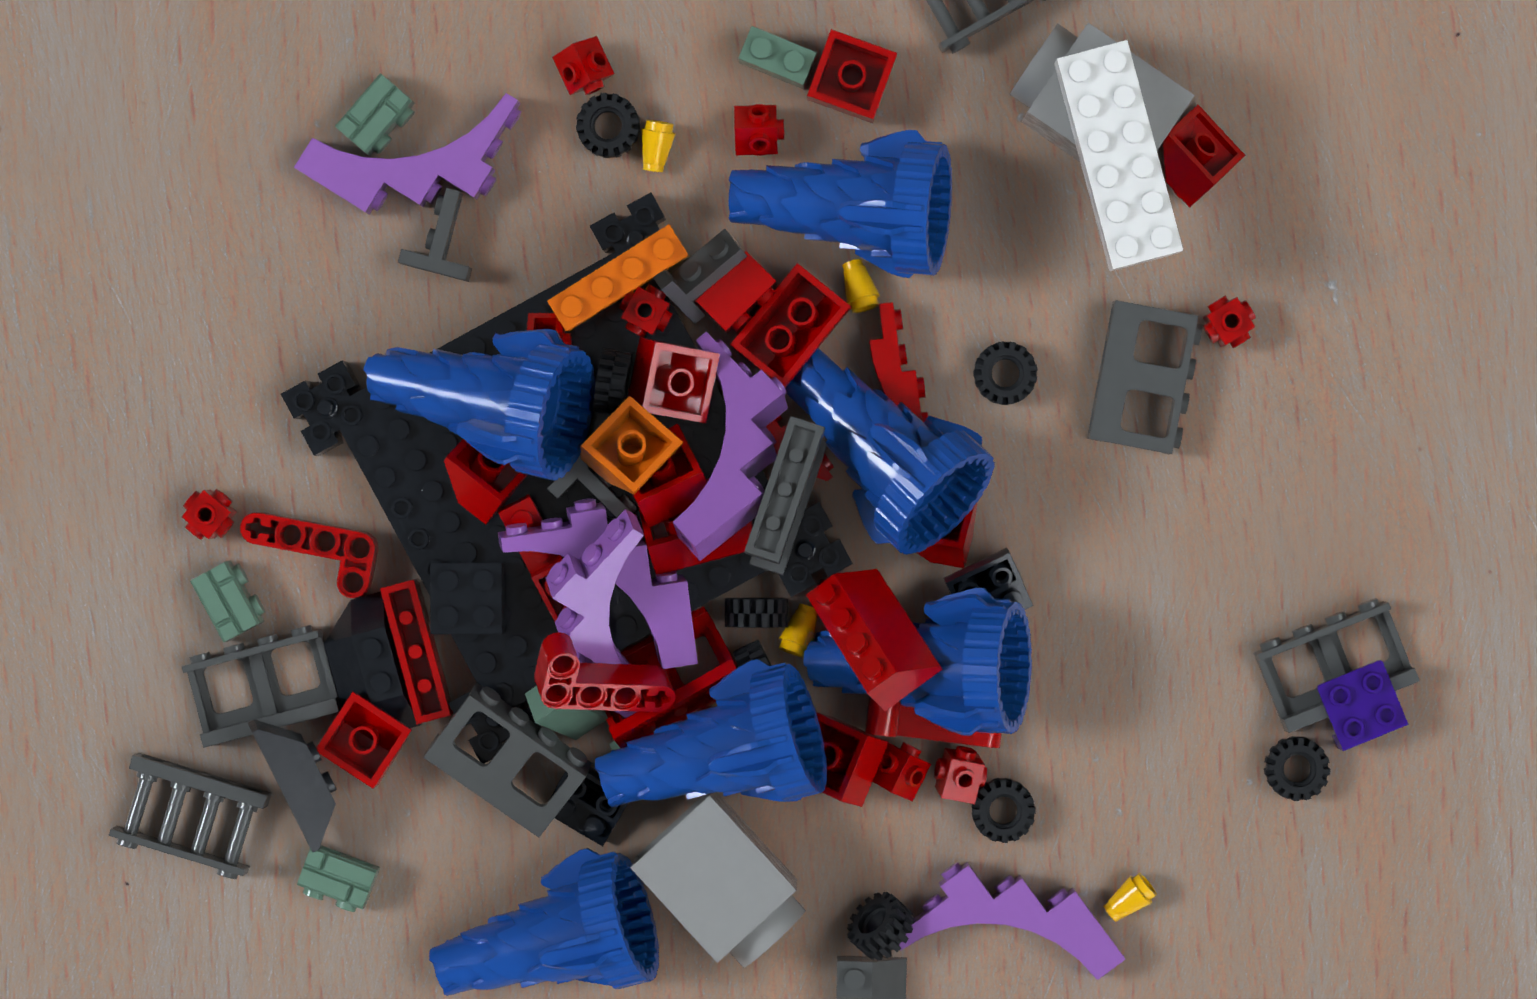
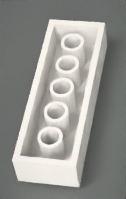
[1054,40,1183,272]

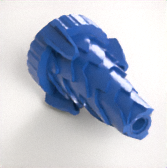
[729,130,952,278]
[363,329,595,481]
[785,348,995,555]
[803,588,1032,736]
[595,659,827,807]
[429,848,659,996]

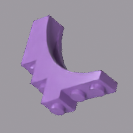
[294,93,521,215]
[673,332,788,561]
[498,499,698,669]
[545,509,644,718]
[899,862,1126,980]

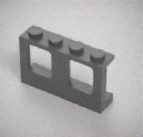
[1087,300,1203,454]
[1254,598,1420,733]
[182,625,342,748]
[424,682,592,838]

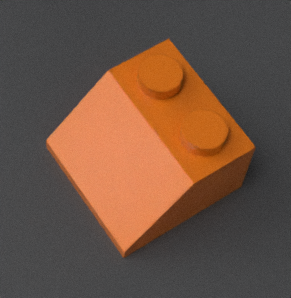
[581,396,683,494]

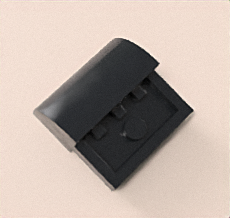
[943,548,1033,610]
[549,767,628,847]

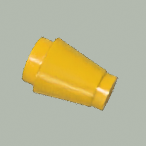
[641,120,676,172]
[842,259,880,313]
[779,603,818,658]
[1103,873,1157,922]

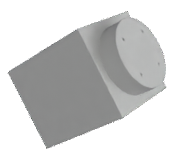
[1010,23,1195,162]
[630,792,806,968]

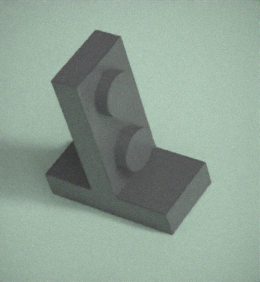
[398,188,472,282]
[653,229,747,324]
[547,455,639,519]

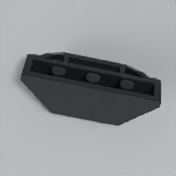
[324,591,422,728]
[248,720,337,853]

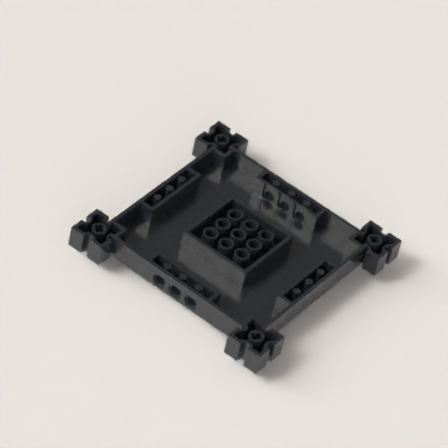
[281,192,853,764]

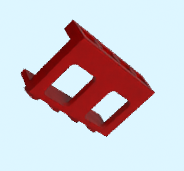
[605,606,738,748]

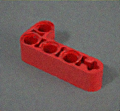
[240,513,379,598]
[534,632,676,712]
[865,696,1002,748]

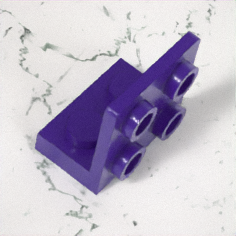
[1317,660,1409,751]

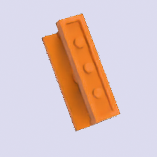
[547,224,689,331]

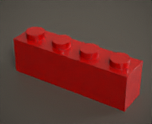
[380,578,454,724]

